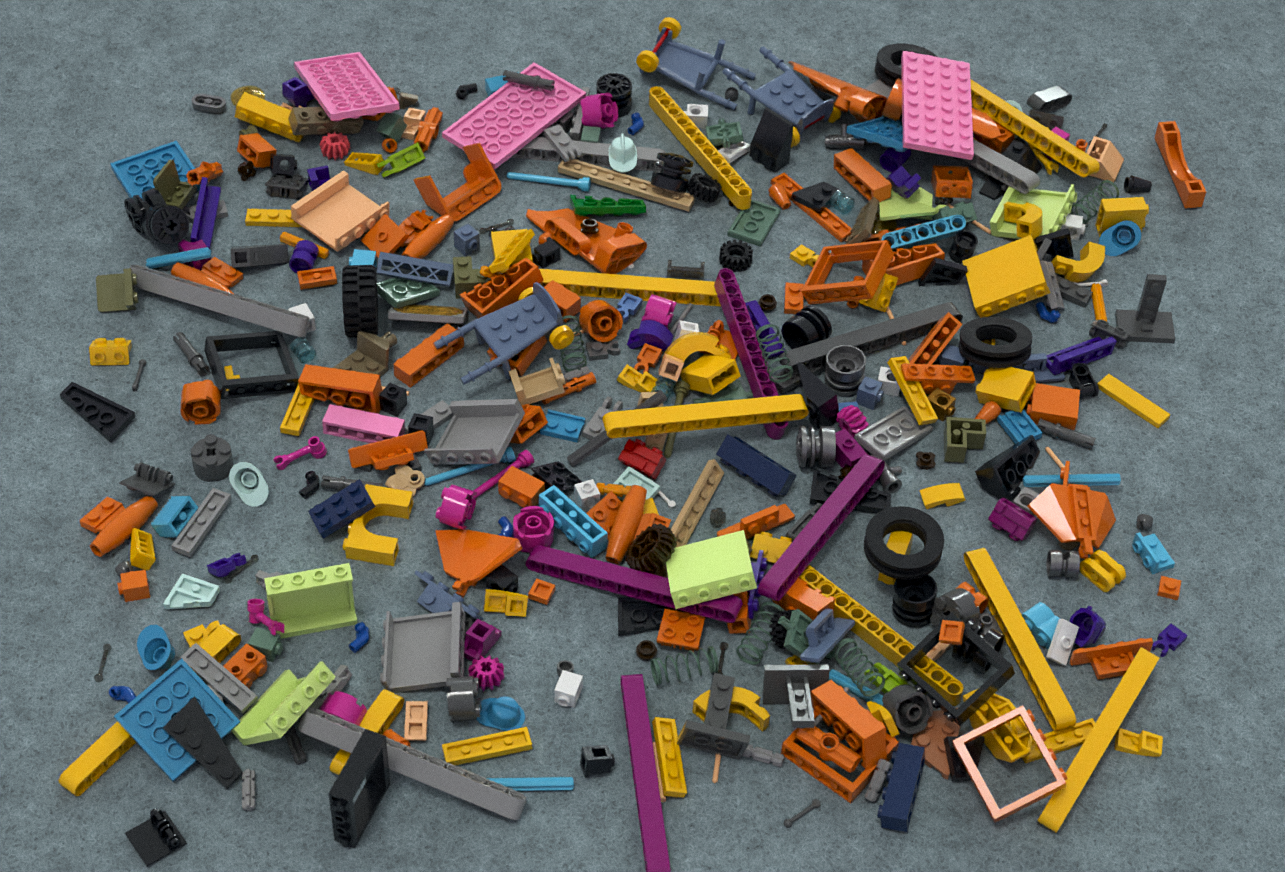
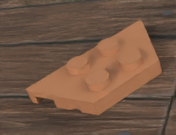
[911,708,960,779]

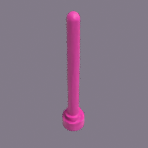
[473,450,534,499]

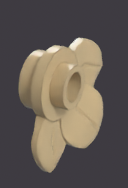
[385,465,425,497]

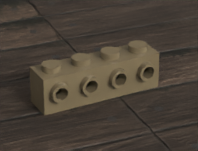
[288,107,364,135]

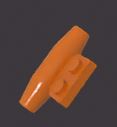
[399,214,454,259]
[171,257,243,294]
[605,485,671,564]
[79,496,158,557]

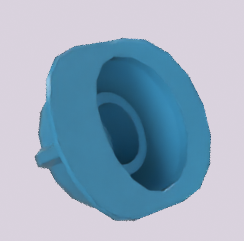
[1099,220,1141,256]
[137,625,175,670]
[476,696,525,731]

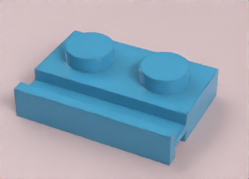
[540,409,585,443]
[997,409,1042,444]

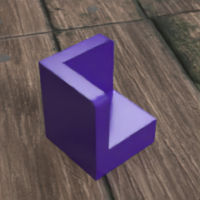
[307,166,330,191]

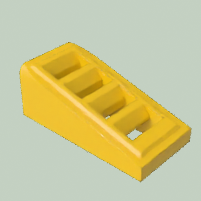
[344,152,385,175]
[130,528,156,571]

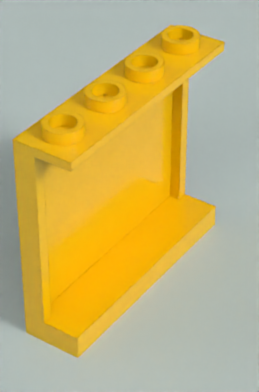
[962,235,1051,318]

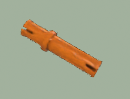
[541,372,596,405]

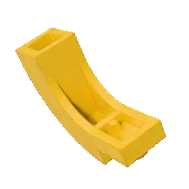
[1004,202,1043,239]
[1051,241,1105,283]
[662,332,731,362]
[692,686,770,732]

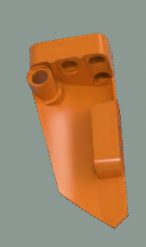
[788,61,887,123]
[882,78,1001,140]
[526,208,647,274]

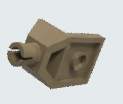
[333,331,397,377]

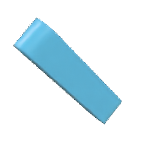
[881,215,966,252]

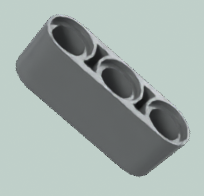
[1027,85,1072,113]

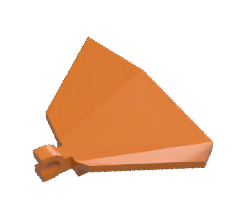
[1027,483,1116,559]
[435,529,523,597]

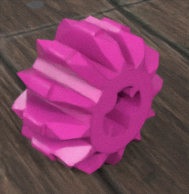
[836,405,868,438]
[468,654,504,691]

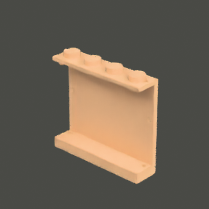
[291,170,390,252]

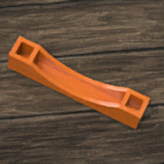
[1154,121,1206,208]

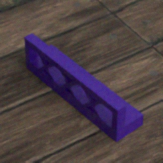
[190,177,221,249]
[1046,336,1117,375]

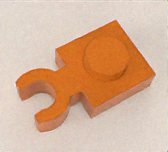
[408,210,434,230]
[634,343,662,373]

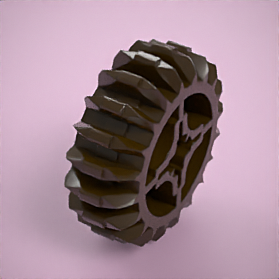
[626,523,677,574]

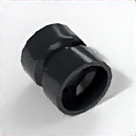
[949,230,978,264]

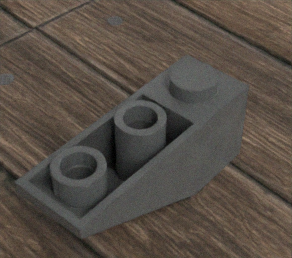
[230,244,289,267]

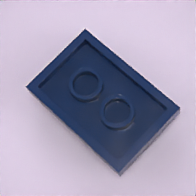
[308,479,376,539]

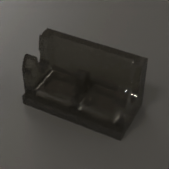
[667,260,705,281]

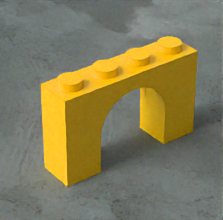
[343,484,414,566]

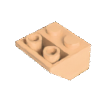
[1086,136,1124,183]

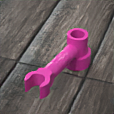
[273,436,327,470]
[247,598,284,635]

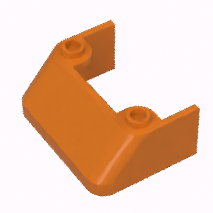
[413,143,501,222]

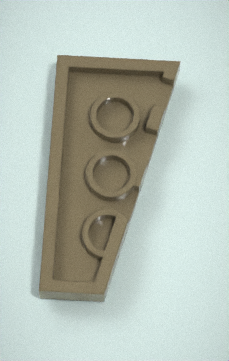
[845,197,879,244]

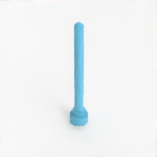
[506,172,591,192]
[424,446,516,486]

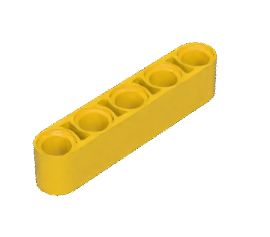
[330,689,405,775]

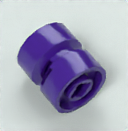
[879,147,911,173]
[289,240,319,273]

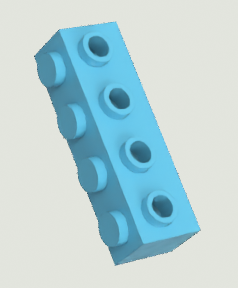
[539,485,608,558]

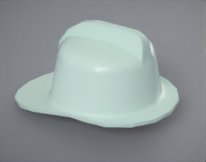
[608,133,637,173]
[229,462,269,507]

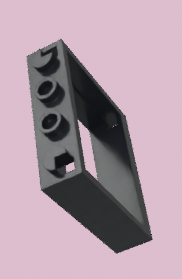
[204,331,299,399]
[897,613,1015,726]
[328,729,390,848]

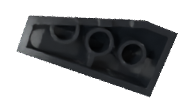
[979,140,1042,200]
[975,435,1040,501]

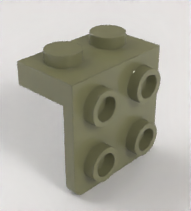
[153,159,197,209]
[96,268,139,313]

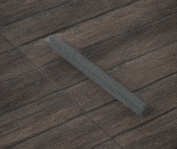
[567,390,667,466]

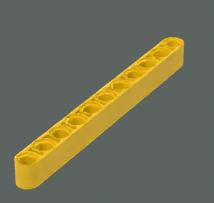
[970,79,1100,177]
[649,86,752,210]
[539,269,721,307]
[602,394,809,438]
[964,548,1076,731]
[798,565,964,706]
[59,624,241,796]
[1037,647,1159,833]

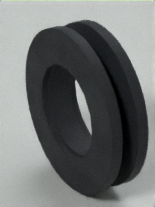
[875,43,937,86]
[959,317,1033,368]
[864,506,944,580]

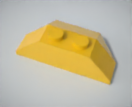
[962,688,1033,763]

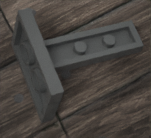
[1037,238,1092,308]
[1115,274,1175,344]
[762,664,829,728]
[677,673,750,760]

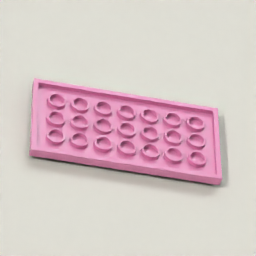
[901,51,974,160]
[294,52,400,122]
[442,63,586,169]

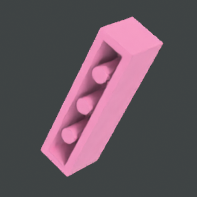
[322,404,405,443]

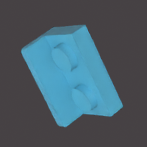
[1132,532,1175,574]

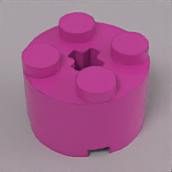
[580,93,618,129]
[640,294,677,329]
[435,484,477,530]
[513,506,554,553]
[319,691,367,726]

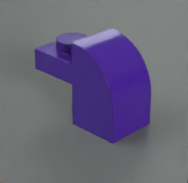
[282,77,315,107]
[886,165,921,198]
[627,320,674,351]

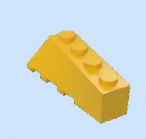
[234,92,304,143]

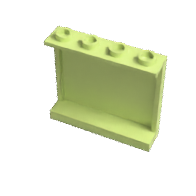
[990,184,1077,239]
[666,530,757,609]
[264,563,357,639]
[231,661,336,746]

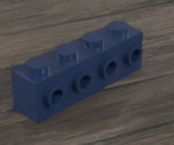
[716,434,797,497]
[877,743,925,832]

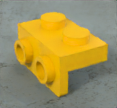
[859,273,898,312]
[89,338,132,365]
[750,532,792,564]

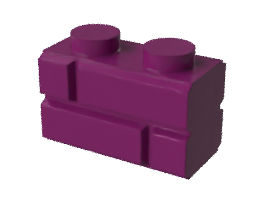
[988,498,1038,541]

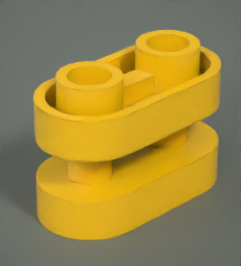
[1079,550,1126,592]

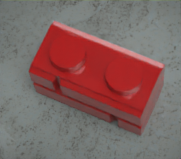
[618,439,666,480]

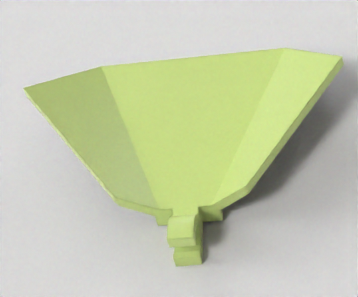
[878,187,946,221]

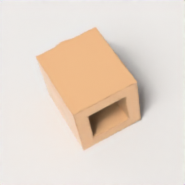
[658,354,684,381]

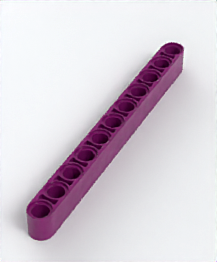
[714,268,788,440]
[758,454,885,602]
[525,545,743,623]
[620,674,671,872]

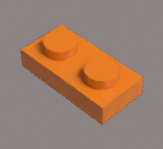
[297,266,337,290]
[784,282,804,314]

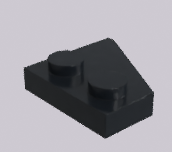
[791,182,839,213]
[1034,228,1074,259]
[918,258,968,286]
[943,736,985,781]

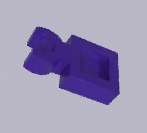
[207,553,247,577]
[1151,623,1188,657]

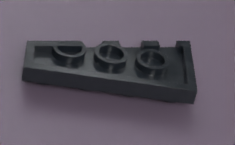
[618,598,697,636]
[163,696,242,789]

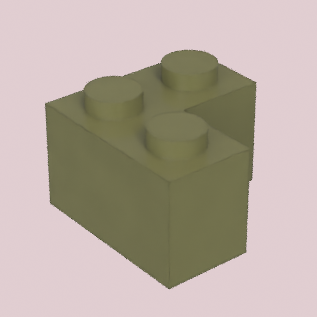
[453,256,491,299]
[943,417,986,463]

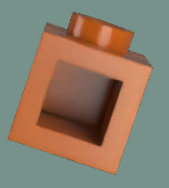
[117,569,150,602]

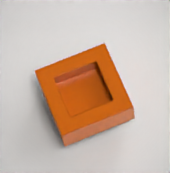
[1157,576,1182,600]
[528,578,556,605]
[939,620,965,645]

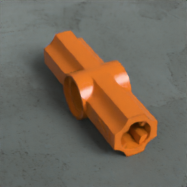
[413,107,443,153]
[186,162,223,186]
[796,726,862,773]

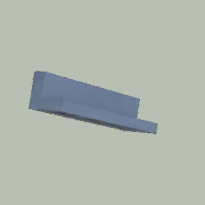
[376,252,453,287]

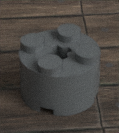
[190,434,233,482]
[930,588,980,627]
[447,676,482,722]
[882,684,933,734]

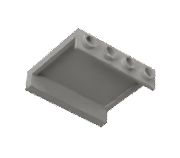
[424,399,525,465]
[380,602,465,693]

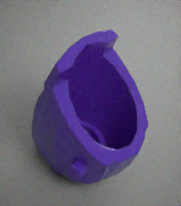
[1069,606,1107,648]

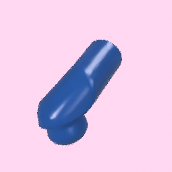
[627,112,644,135]
[1036,302,1060,323]
[498,516,513,538]
[348,622,370,653]
[109,686,137,704]

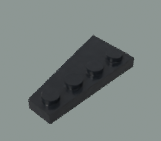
[60,382,135,442]
[809,469,891,513]

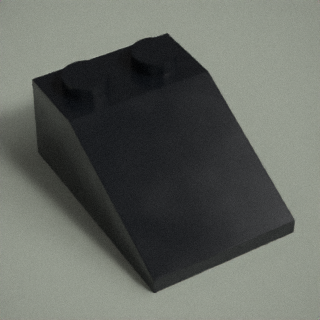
[749,107,794,173]
[797,362,839,429]

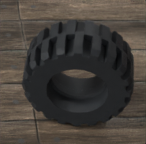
[342,265,378,338]

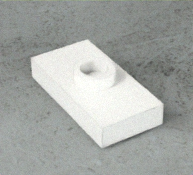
[718,141,750,163]
[1046,619,1079,666]

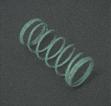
[1070,180,1119,224]
[560,315,587,371]
[755,324,794,383]
[736,602,784,665]
[832,638,885,697]
[650,646,719,685]

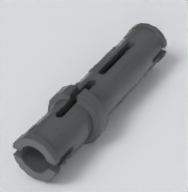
[503,70,555,91]
[173,332,210,376]
[1037,418,1096,450]
[321,475,383,491]

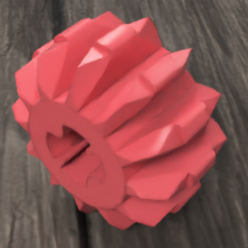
[320,132,350,160]

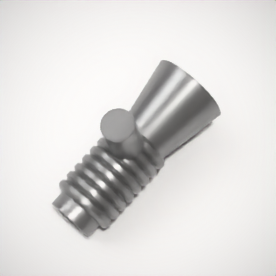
[825,124,864,150]
[870,454,902,494]

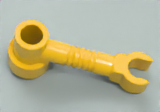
[1028,143,1059,175]

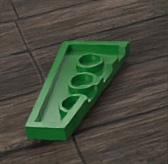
[570,195,646,216]

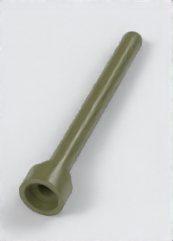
[664,381,690,458]

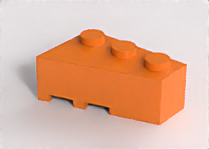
[772,578,836,620]

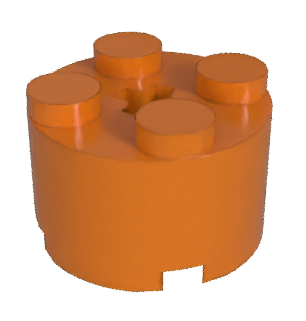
[579,300,623,342]
[180,380,221,425]

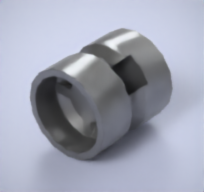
[1046,550,1080,578]

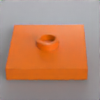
[361,214,409,258]

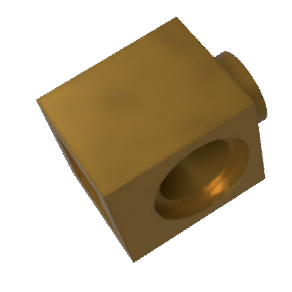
[927,388,956,422]

